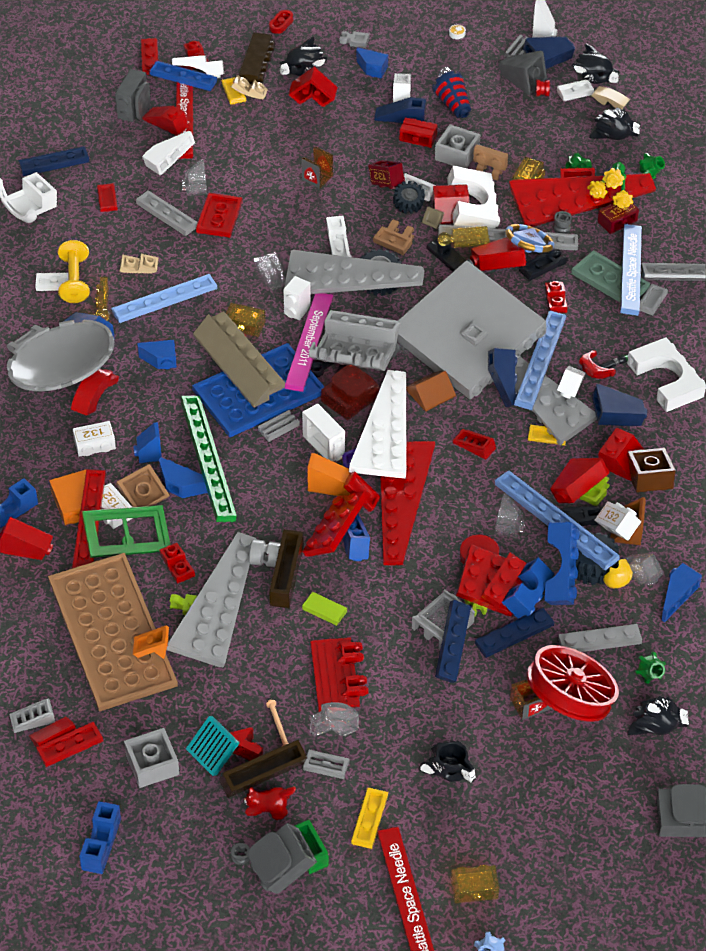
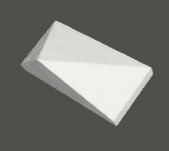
[401,173,436,201]

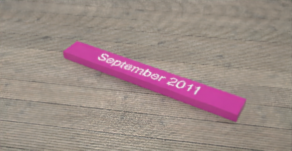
[285,293,333,392]

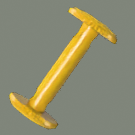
[58,240,90,303]

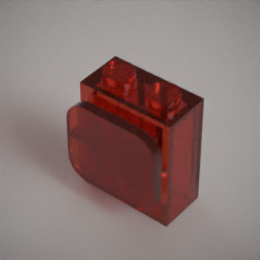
[321,365,379,421]

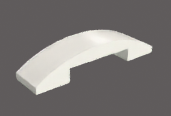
[326,216,352,257]

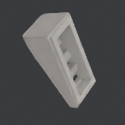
[9,699,55,733]

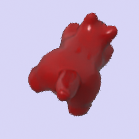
[244,786,296,820]

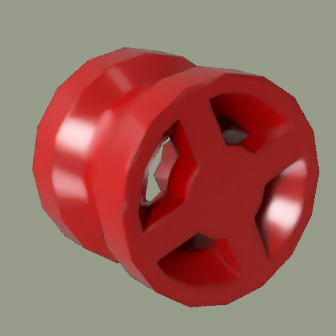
[536,80,550,97]

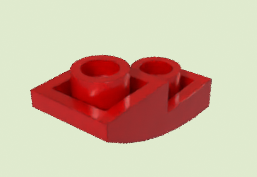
[183,41,208,69]
[545,281,568,313]
[159,543,195,584]

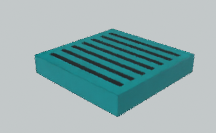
[186,716,240,776]

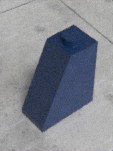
[523,37,575,69]
[592,384,647,426]

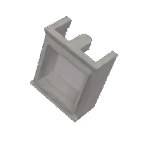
[412,589,475,650]

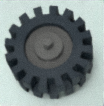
[393,181,425,214]

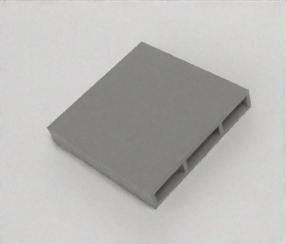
[397,260,546,399]

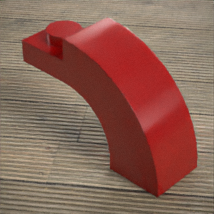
[71,369,119,416]

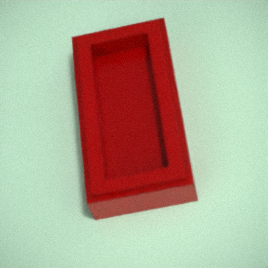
[97,183,118,212]
[343,471,381,511]

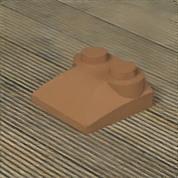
[116,464,170,507]

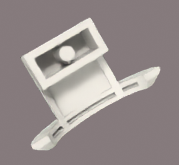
[0,172,57,223]

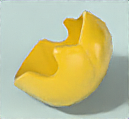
[603,559,633,589]

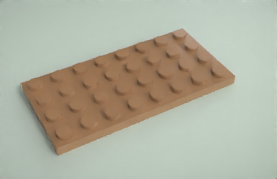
[48,553,178,712]

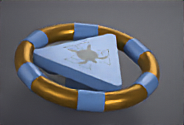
[505,224,555,253]

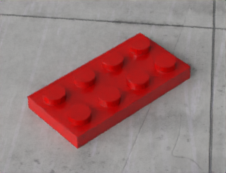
[302,492,368,557]

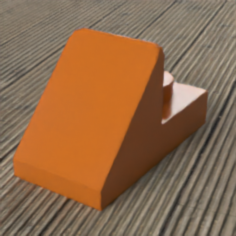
[133,625,169,659]

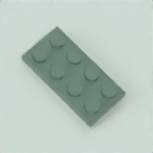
[571,250,650,303]

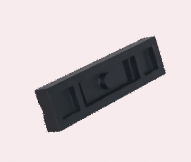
[426,238,474,272]

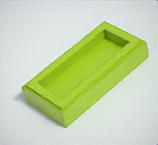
[302,592,347,626]

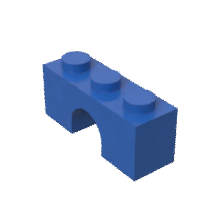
[0,479,38,528]
[502,557,554,619]
[79,801,121,874]

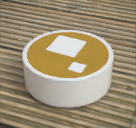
[449,25,465,39]

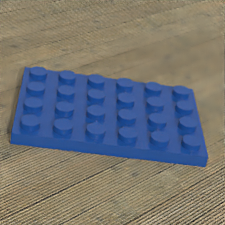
[192,343,326,438]

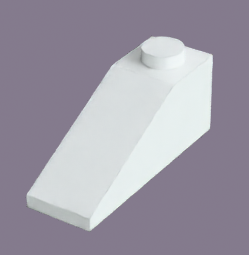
[532,0,557,38]
[393,74,411,102]
[142,131,195,175]
[558,366,586,399]

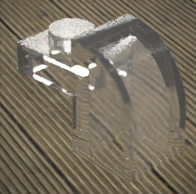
[310,702,359,736]

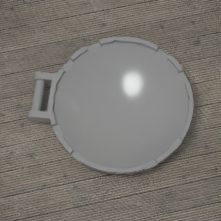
[7,320,114,391]

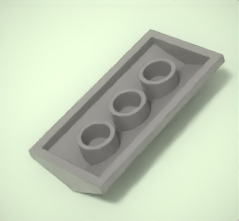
[641,263,706,281]

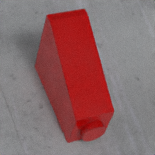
[470,237,526,271]
[550,458,610,503]
[0,517,53,560]

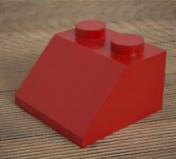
[432,184,469,224]
[598,427,645,481]

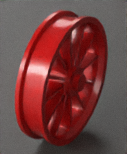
[527,645,619,722]

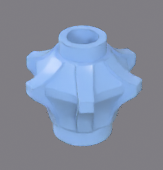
[474,932,505,951]

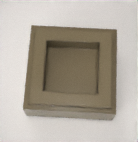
[422,206,444,229]

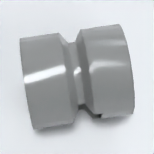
[249,539,280,568]

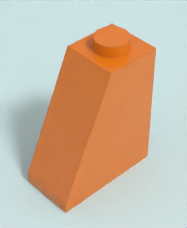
[308,453,351,496]
[49,470,86,525]

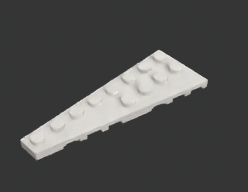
[349,370,406,479]

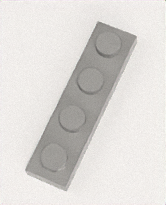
[136,190,198,236]
[558,624,642,652]

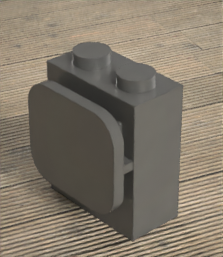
[115,69,151,122]
[656,784,706,837]
[248,823,317,894]

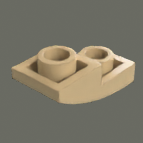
[231,75,268,99]
[591,86,630,109]
[119,254,158,273]

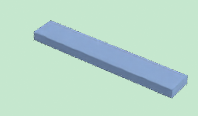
[111,274,217,323]

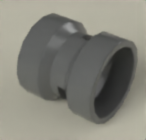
[553,211,572,234]

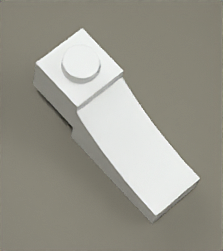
[172,55,224,78]

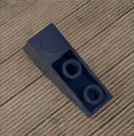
[374,97,426,123]
[488,348,518,407]

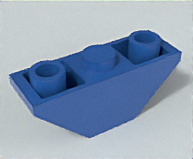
[159,457,208,498]

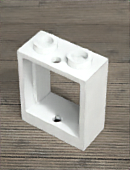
[302,404,345,461]

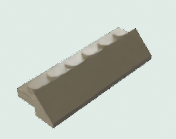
[193,311,285,408]

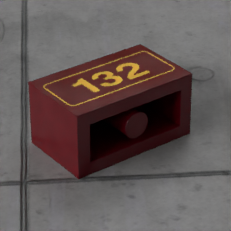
[368,160,405,189]
[598,204,639,234]

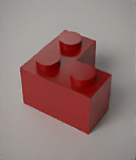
[288,66,338,107]

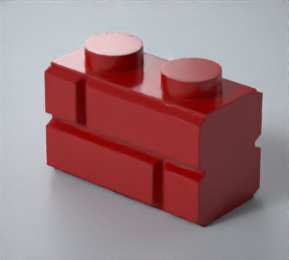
[399,117,438,148]

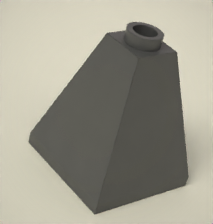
[498,51,547,95]

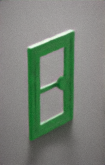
[82,505,171,558]

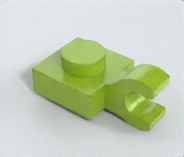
[580,477,610,506]
[170,594,197,615]

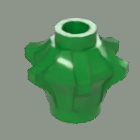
[565,153,592,168]
[639,153,665,179]
[635,651,666,684]

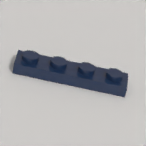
[19,146,89,176]
[435,600,471,683]
[475,608,554,658]

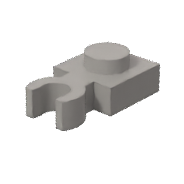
[340,31,369,49]

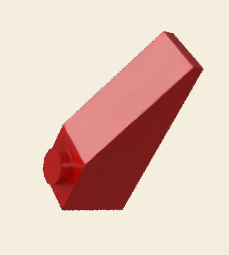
[142,106,189,136]

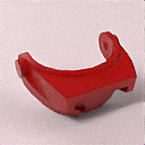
[579,350,616,379]

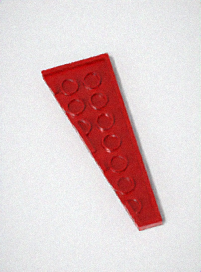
[509,174,656,227]
[380,441,435,565]

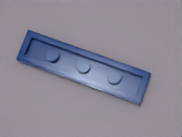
[150,61,217,91]

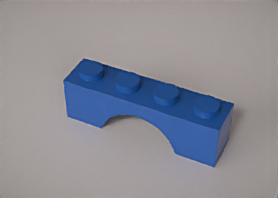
[545,522,580,605]

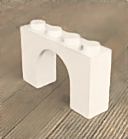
[447,166,500,229]
[627,337,706,412]

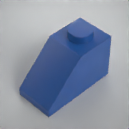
[356,48,388,79]
[137,340,177,369]
[133,422,162,463]

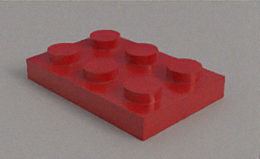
[196,193,242,238]

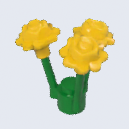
[588,162,633,208]

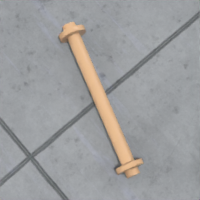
[266,699,289,746]

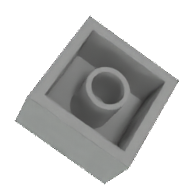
[435,125,480,168]
[124,728,180,788]

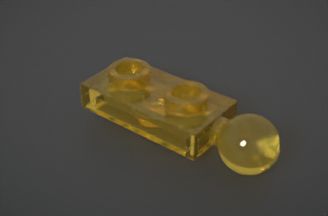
[438,226,490,248]
[95,277,110,321]

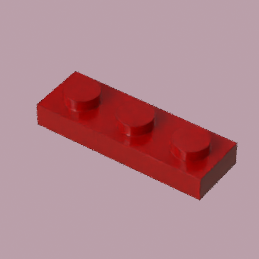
[141,38,158,75]
[481,553,527,608]
[36,722,103,767]

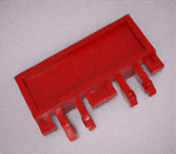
[310,637,369,712]

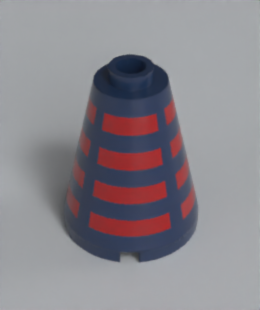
[432,71,471,118]

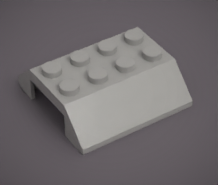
[309,310,400,371]

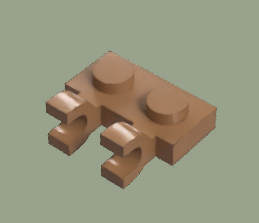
[473,144,508,181]
[373,219,414,255]

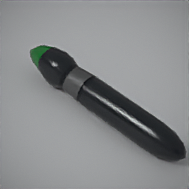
[598,355,628,369]

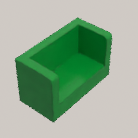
[295,819,329,874]

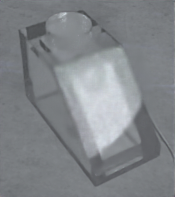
[182,160,207,196]
[254,252,285,291]
[495,493,525,539]
[625,553,664,586]

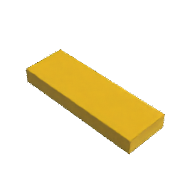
[351,788,388,849]

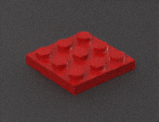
[456,545,522,617]

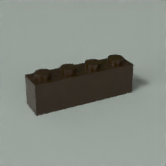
[239,32,275,84]
[269,529,304,609]
[219,740,307,798]

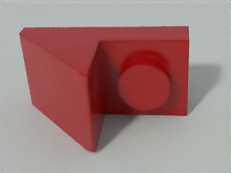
[230,727,263,761]

